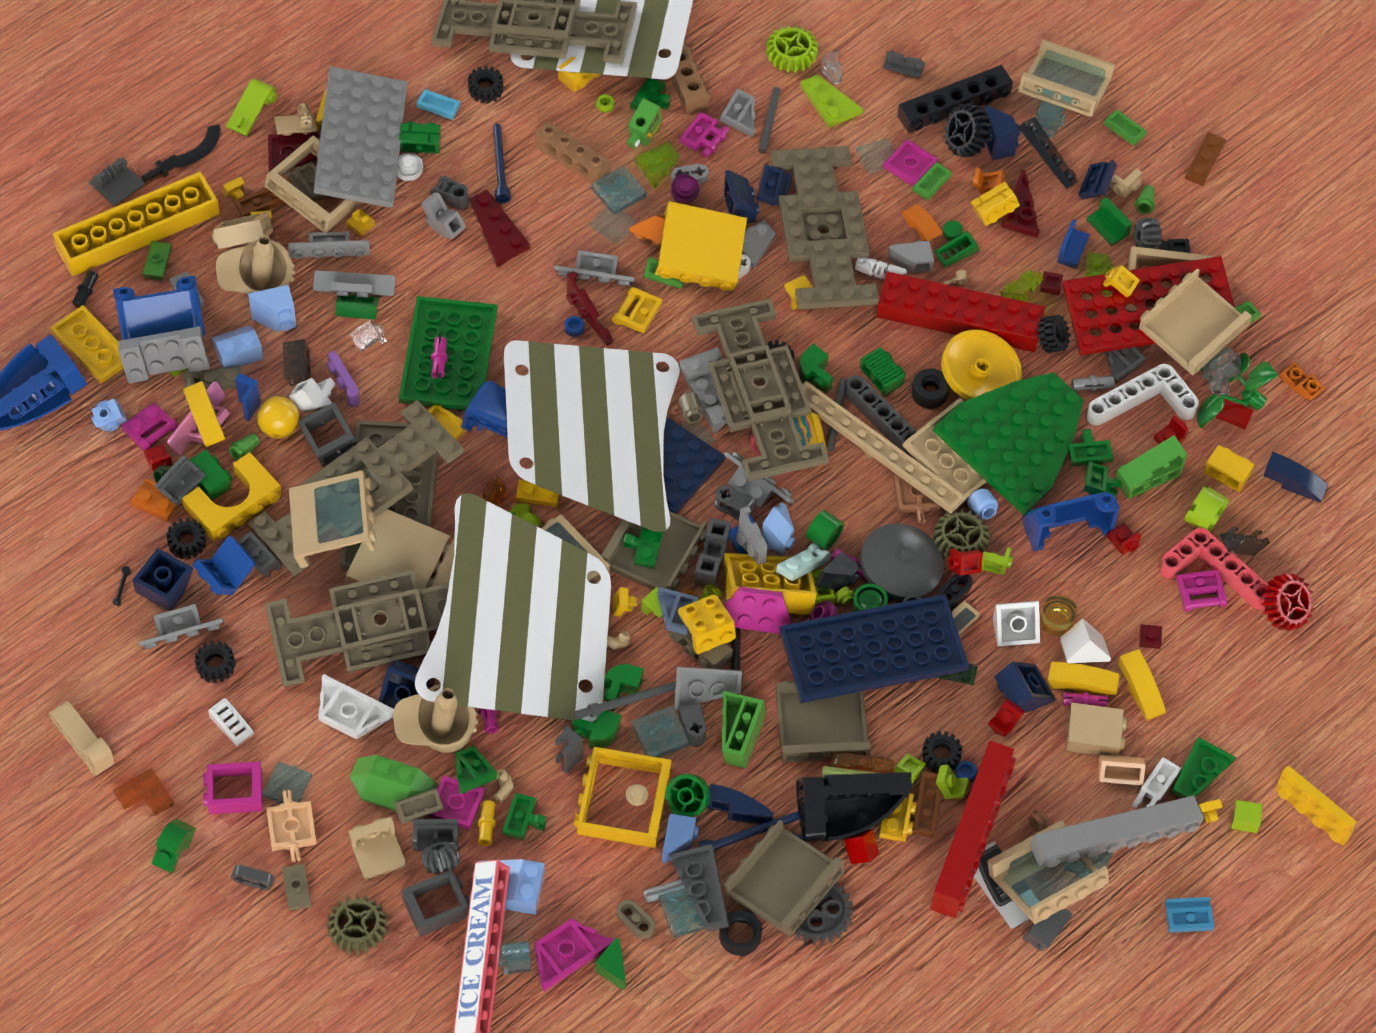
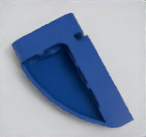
[0,334,87,431]

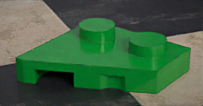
[455,745,497,794]

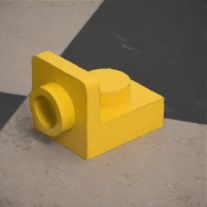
[1103,265,1140,297]

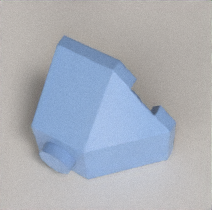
[762,503,795,556]

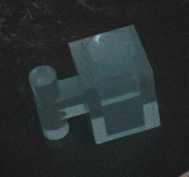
[1036,100,1066,138]
[498,941,531,974]

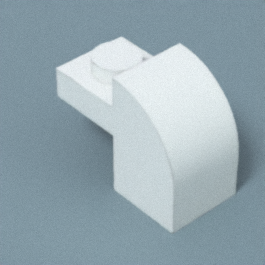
[289,378,335,413]

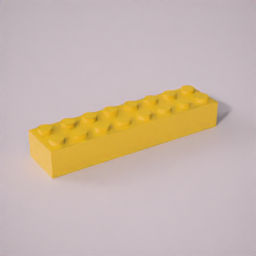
[52,171,220,277]

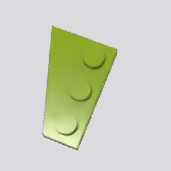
[800,74,863,128]

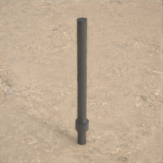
[573,681,676,720]

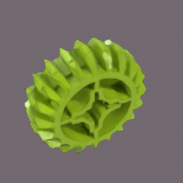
[766,25,818,74]

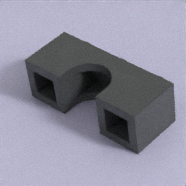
[694,518,731,589]

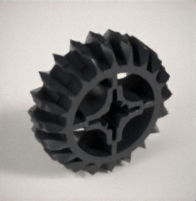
[944,104,991,158]

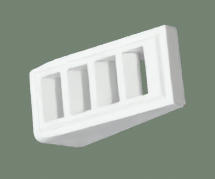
[208,698,254,747]

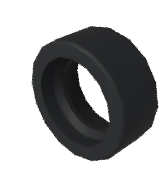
[719,910,762,956]

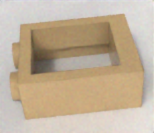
[212,212,273,249]

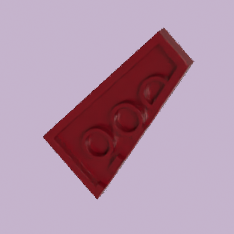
[268,133,321,172]
[470,189,530,267]

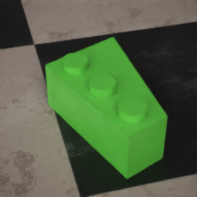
[1115,435,1187,499]
[722,691,767,769]

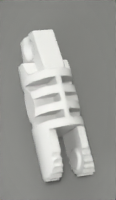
[855,258,907,280]

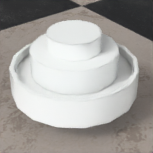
[397,153,423,181]

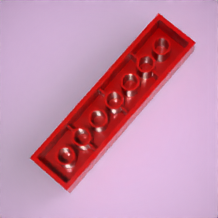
[876,271,1046,352]
[930,740,1016,919]

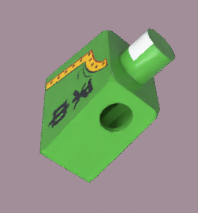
[626,98,662,149]

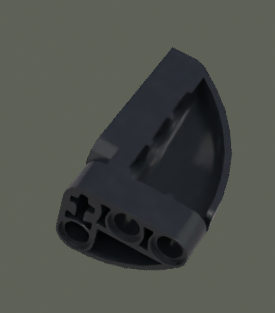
[796,772,912,842]

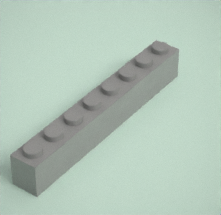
[1030,796,1204,868]

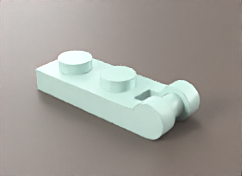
[776,543,831,581]

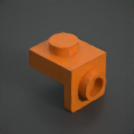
[972,167,1005,195]

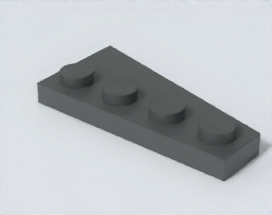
[669,844,729,932]

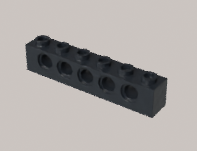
[897,65,1013,133]

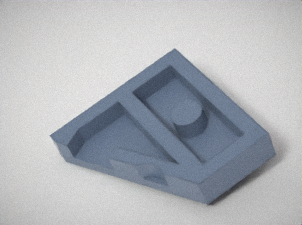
[657,587,698,635]

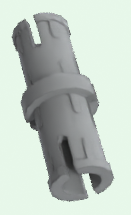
[1071,375,1115,392]

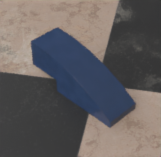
[1263,452,1328,503]
[707,784,773,825]

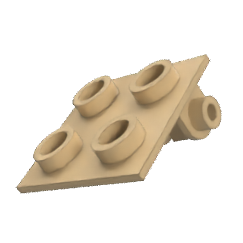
[274,103,317,136]

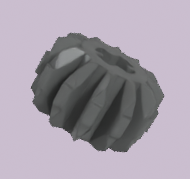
[1133,218,1162,249]
[421,841,460,874]

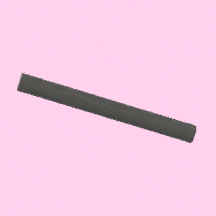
[759,87,781,154]
[826,379,847,452]

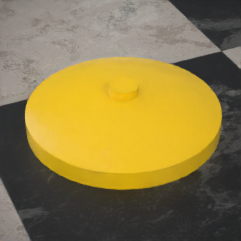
[941,330,1022,400]

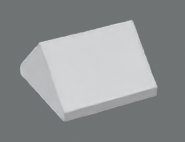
[993,601,1040,646]
[1060,618,1110,663]

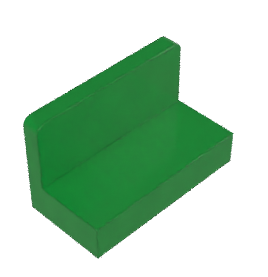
[1087,197,1132,246]

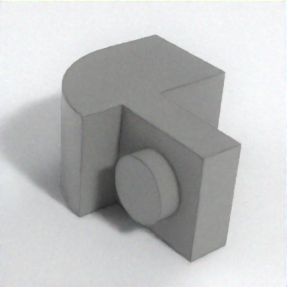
[421,192,466,239]

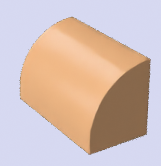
[1098,754,1146,786]

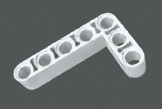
[1087,364,1199,426]

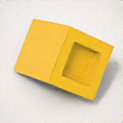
[784,275,813,310]

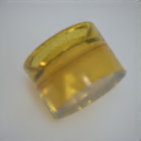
[1040,595,1077,636]

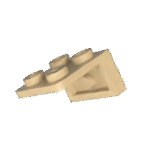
[349,817,406,879]

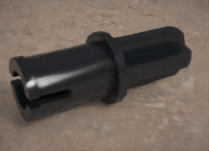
[72,270,99,308]

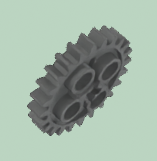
[795,881,853,946]

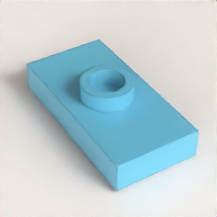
[416,89,461,120]

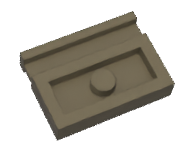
[286,162,326,202]

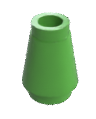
[1135,185,1155,214]
[229,433,260,461]

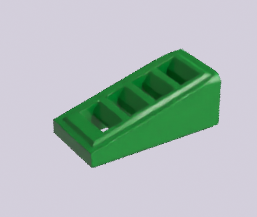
[934,230,979,268]

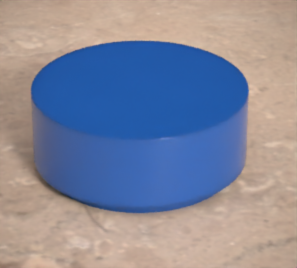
[564,316,585,337]
[955,761,977,783]

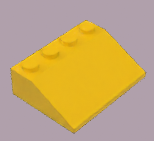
[724,553,817,615]

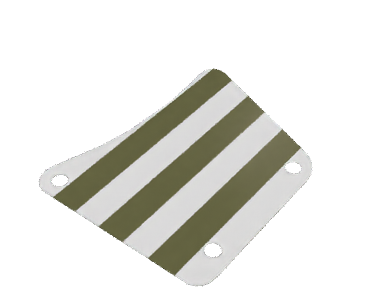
[511,0,693,80]
[504,340,680,532]
[415,493,611,722]

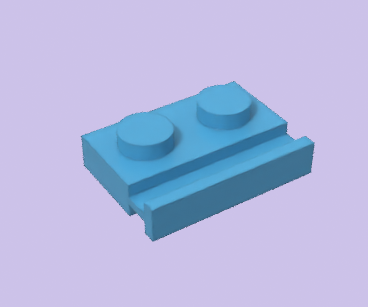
[1164,897,1214,932]

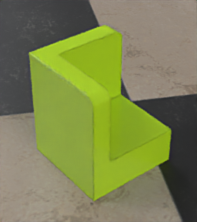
[641,587,662,617]
[1231,800,1262,833]

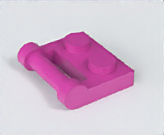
[121,402,178,451]
[1176,570,1227,612]

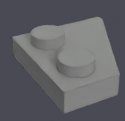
[719,88,755,138]
[736,506,767,565]

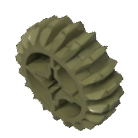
[933,509,990,558]
[326,894,388,955]

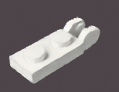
[1132,757,1182,808]

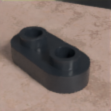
[937,573,972,608]

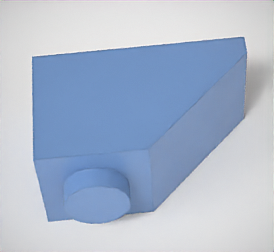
[662,814,699,863]

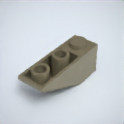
[669,630,733,669]

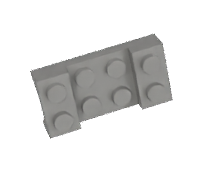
[118,326,210,384]
[680,347,745,434]

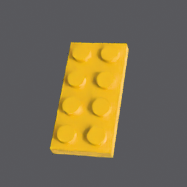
[50,305,124,384]
[1275,765,1357,846]

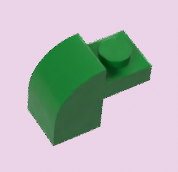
[799,343,833,393]
[603,664,644,711]
[571,711,621,749]
[151,819,196,873]

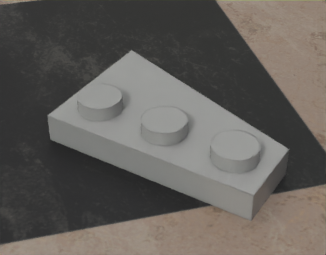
[674,666,742,710]

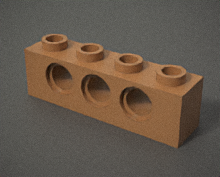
[661,41,711,115]
[535,121,610,187]

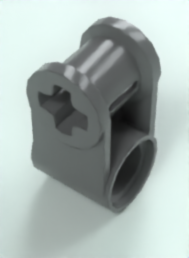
[430,176,469,210]
[714,485,756,521]
[678,703,706,747]

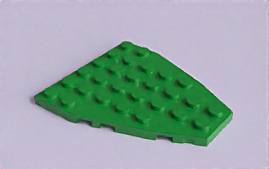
[932,372,1084,516]

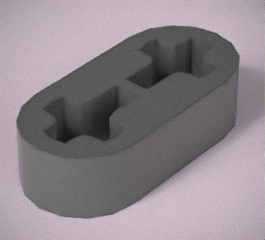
[231,865,275,890]

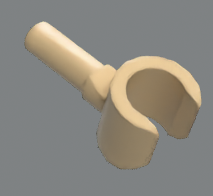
[943,270,967,286]

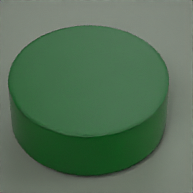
[943,220,963,241]

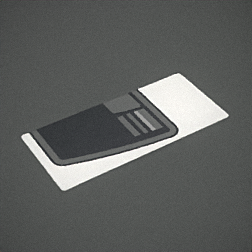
[974,841,1039,929]

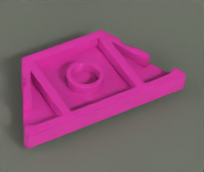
[724,587,791,634]
[535,919,614,992]

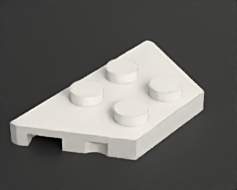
[318,674,394,739]

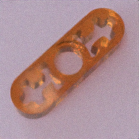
[830,753,894,773]

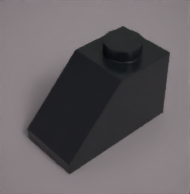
[814,552,862,590]

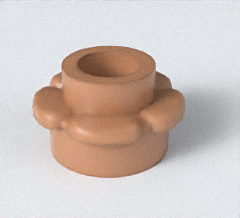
[1029,810,1049,831]

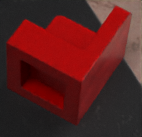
[844,829,879,864]

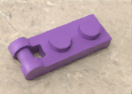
[326,351,360,407]

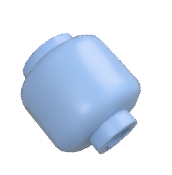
[967,489,998,520]

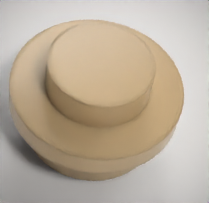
[626,784,648,806]

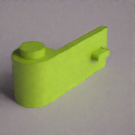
[226,78,278,137]

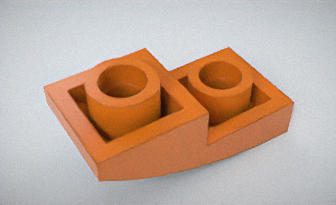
[901,204,943,242]
[1279,362,1325,401]

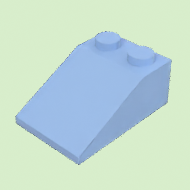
[479,859,545,915]

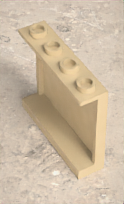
[1139,268,1252,375]
[344,509,451,590]

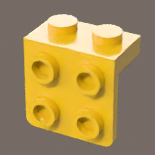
[678,595,736,655]

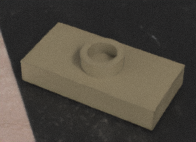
[394,788,444,825]
[282,864,311,911]

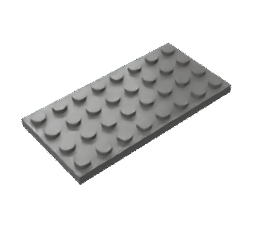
[313,66,407,208]

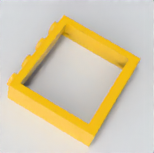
[574,747,672,848]

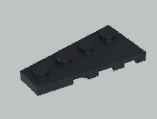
[1018,117,1078,189]

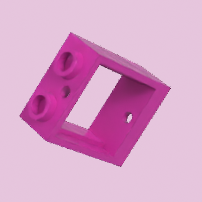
[203,762,263,814]

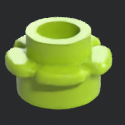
[595,94,615,113]
[835,586,855,606]

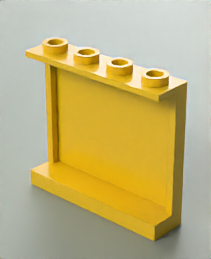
[655,201,747,291]

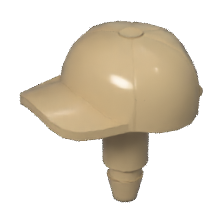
[216,235,295,295]
[393,684,478,753]

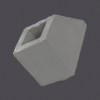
[888,241,934,274]

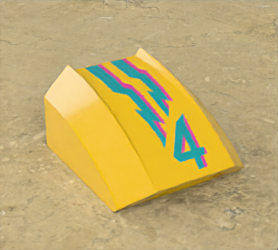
[793,412,827,452]

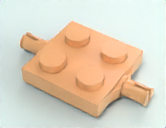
[266,790,317,862]

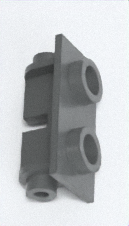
[883,51,926,79]

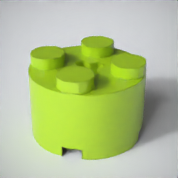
[1184,485,1230,533]

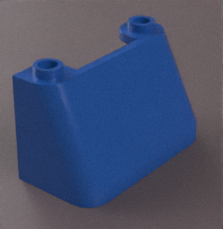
[113,275,205,340]
[461,381,508,438]
[1023,492,1120,552]

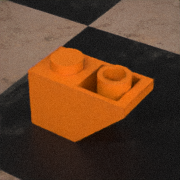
[629,214,665,247]

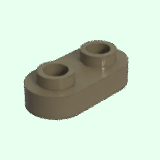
[617,900,655,939]

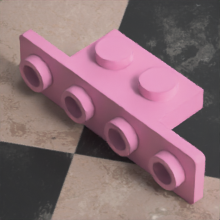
[167,382,229,455]

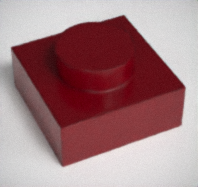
[1040,271,1063,295]
[1139,624,1162,649]

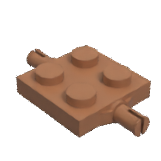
[893,458,941,524]

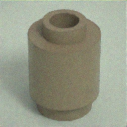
[678,392,703,423]

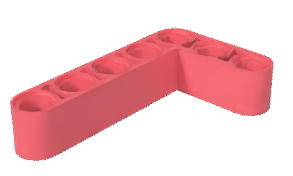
[1160,528,1268,610]

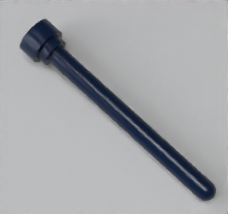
[493,123,511,204]
[698,811,801,853]

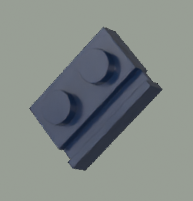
[1078,160,1117,200]
[756,164,792,206]

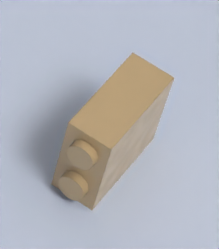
[1066,703,1127,755]

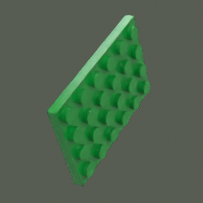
[399,296,498,410]

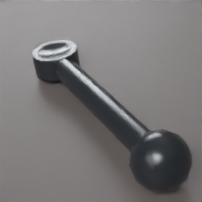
[113,566,131,606]

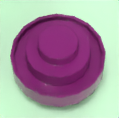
[670,174,700,204]
[809,601,838,620]

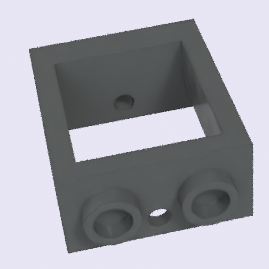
[298,402,357,468]
[401,870,470,937]

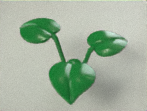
[1197,352,1279,429]

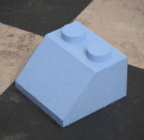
[248,285,297,332]
[211,325,263,368]

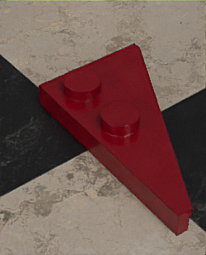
[1001,170,1040,238]
[566,271,614,346]

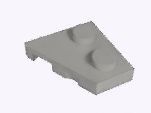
[742,220,776,269]

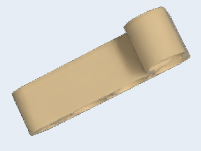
[48,701,114,776]

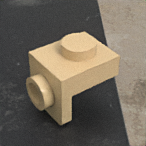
[1110,168,1143,198]

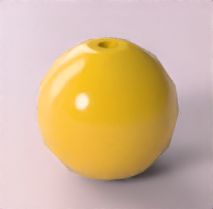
[257,396,300,439]

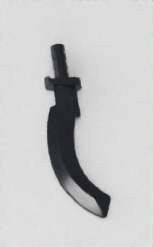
[141,125,220,183]

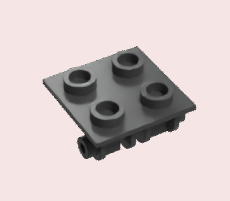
[89,158,145,207]

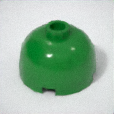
[665,773,711,817]

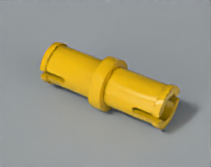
[478,800,496,846]

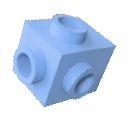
[91,398,127,432]

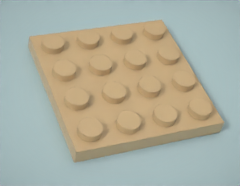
[902,398,988,500]

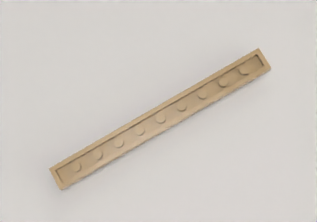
[802,381,965,514]

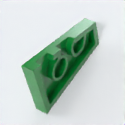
[1171,737,1237,798]

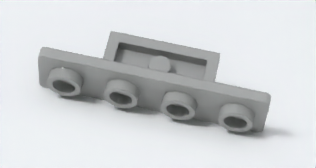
[288,231,370,259]
[554,250,635,286]
[313,270,396,298]
[724,451,795,508]
[138,604,224,650]

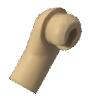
[607,631,631,650]
[493,769,514,803]

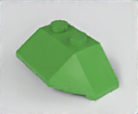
[350,755,439,812]

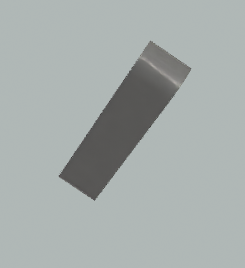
[846,375,917,457]

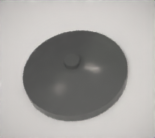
[860,523,944,601]

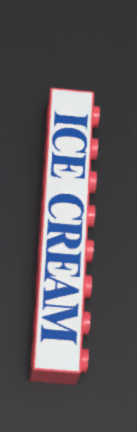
[454,860,510,1033]

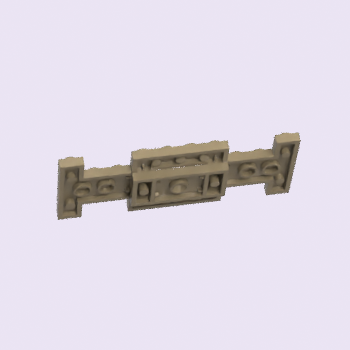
[432,0,638,64]
[770,146,879,310]
[692,299,829,481]
[248,400,465,577]
[265,570,449,688]

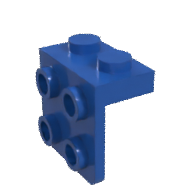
[193,536,256,595]

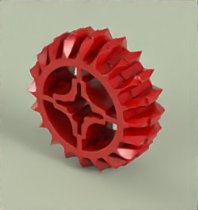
[1260,573,1315,631]

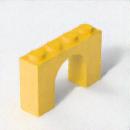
[182,452,282,543]

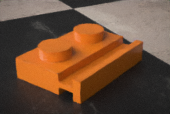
[130,478,178,522]

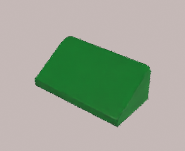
[335,294,379,320]

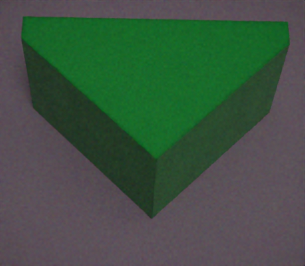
[595,938,626,989]

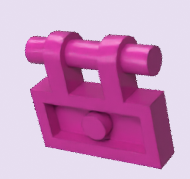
[679,112,729,158]

